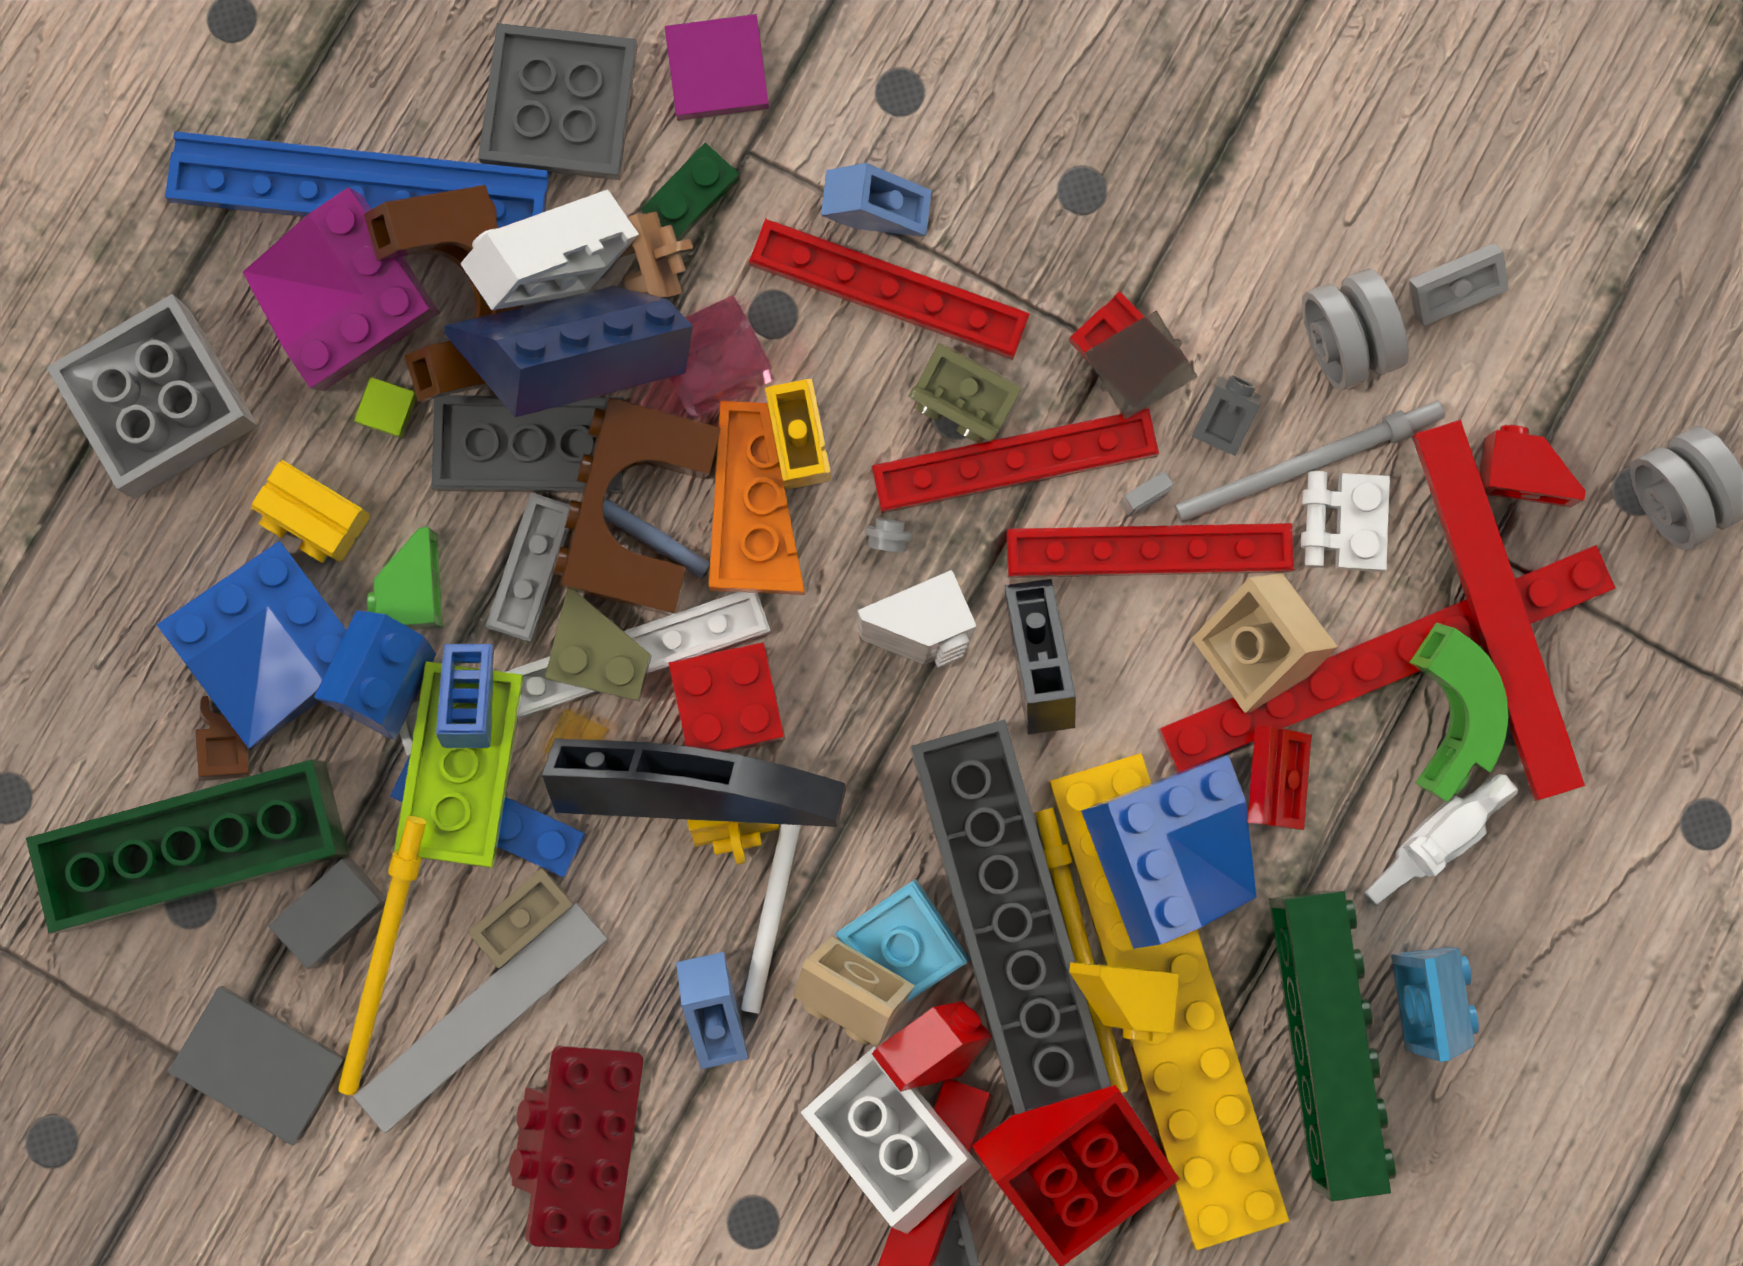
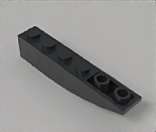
[542,738,846,827]

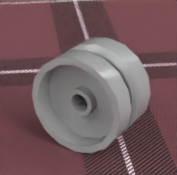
[1302,268,1409,391]
[1630,426,1743,551]

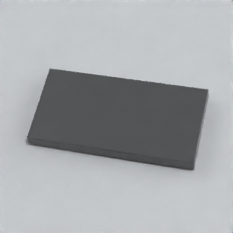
[431,395,625,494]

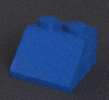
[314,610,436,740]

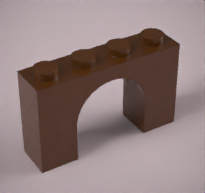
[364,185,524,402]
[553,397,721,616]

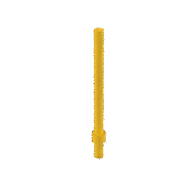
[1035,807,1128,1093]
[338,816,426,1095]

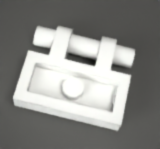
[1301,471,1390,572]

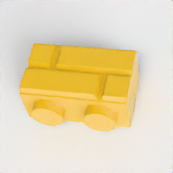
[765,379,831,490]
[251,460,370,563]

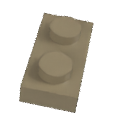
[468,868,574,969]

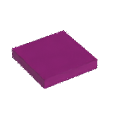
[665,14,769,121]

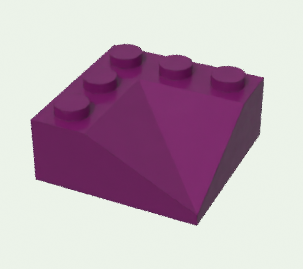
[243,187,440,391]

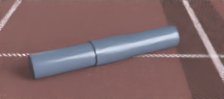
[603,499,710,579]

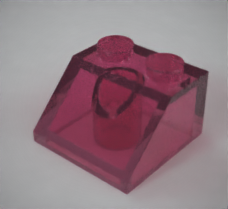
[669,295,774,420]

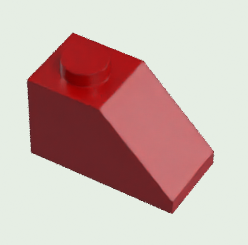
[1479,425,1586,508]
[872,1001,992,1092]

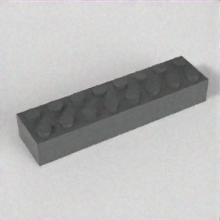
[910,719,1111,1115]

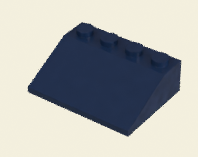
[444,286,693,418]

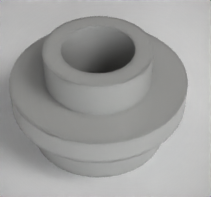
[865,518,913,552]

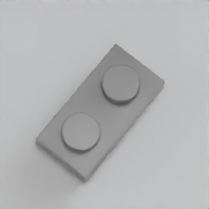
[1409,243,1509,326]

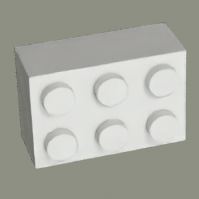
[801,1046,981,1234]

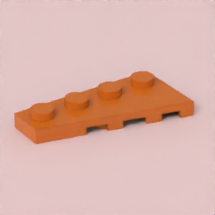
[709,401,805,595]

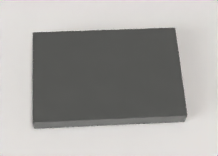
[168,986,346,1146]

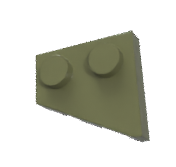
[545,588,652,702]

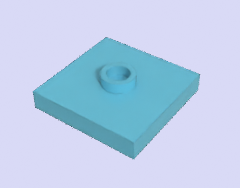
[835,879,970,1003]

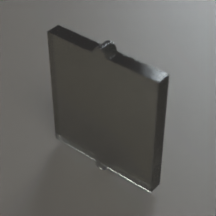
[1085,310,1198,420]

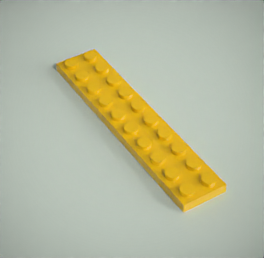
[1048,753,1289,1251]

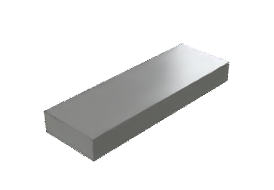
[485,493,571,643]

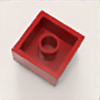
[669,642,786,753]

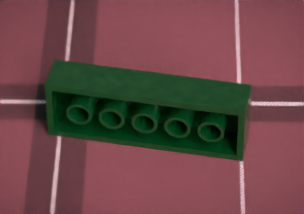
[26,759,349,933]
[1269,890,1396,1202]

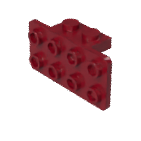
[509,1045,643,1249]

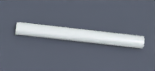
[741,824,800,1014]

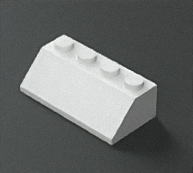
[858,570,976,668]

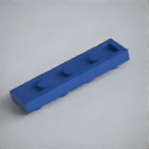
[390,755,586,877]

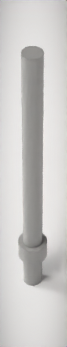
[1174,401,1445,523]

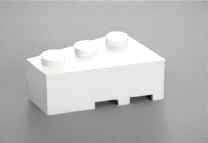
[460,189,639,310]

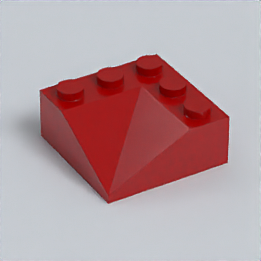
[972,1085,1180,1266]

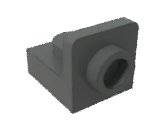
[1192,376,1261,456]

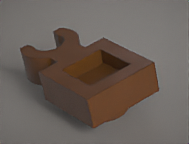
[195,696,249,781]

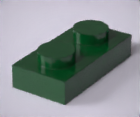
[641,142,740,242]

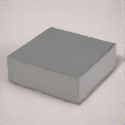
[1119,471,1174,517]

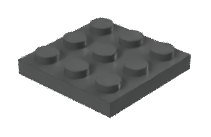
[478,23,638,180]

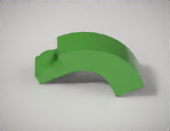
[1409,623,1508,802]

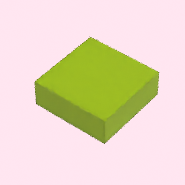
[354,377,417,439]

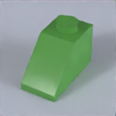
[367,527,443,630]

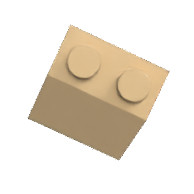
[1191,573,1338,713]
[793,937,915,1047]

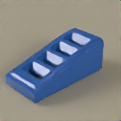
[436,644,494,748]

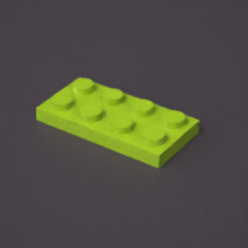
[394,661,524,868]

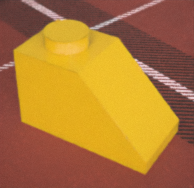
[1069,962,1179,1041]

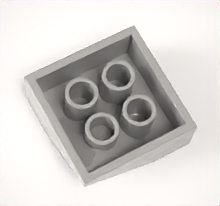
[46,294,258,499]

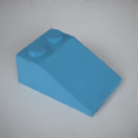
[1391,947,1479,1062]

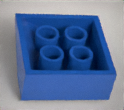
[156,541,347,750]
[1081,755,1257,949]

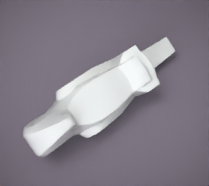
[1364,774,1518,905]

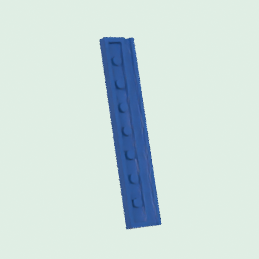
[165,131,550,228]

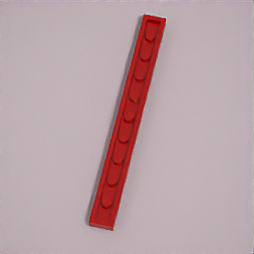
[1158,545,1616,773]

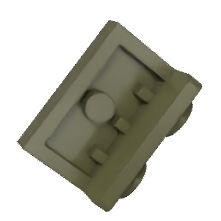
[908,342,1023,443]

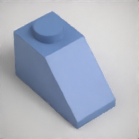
[821,163,932,237]
[676,952,748,1069]

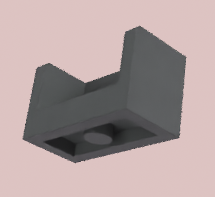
[269,859,387,969]

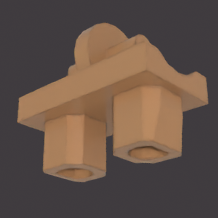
[619,212,693,298]

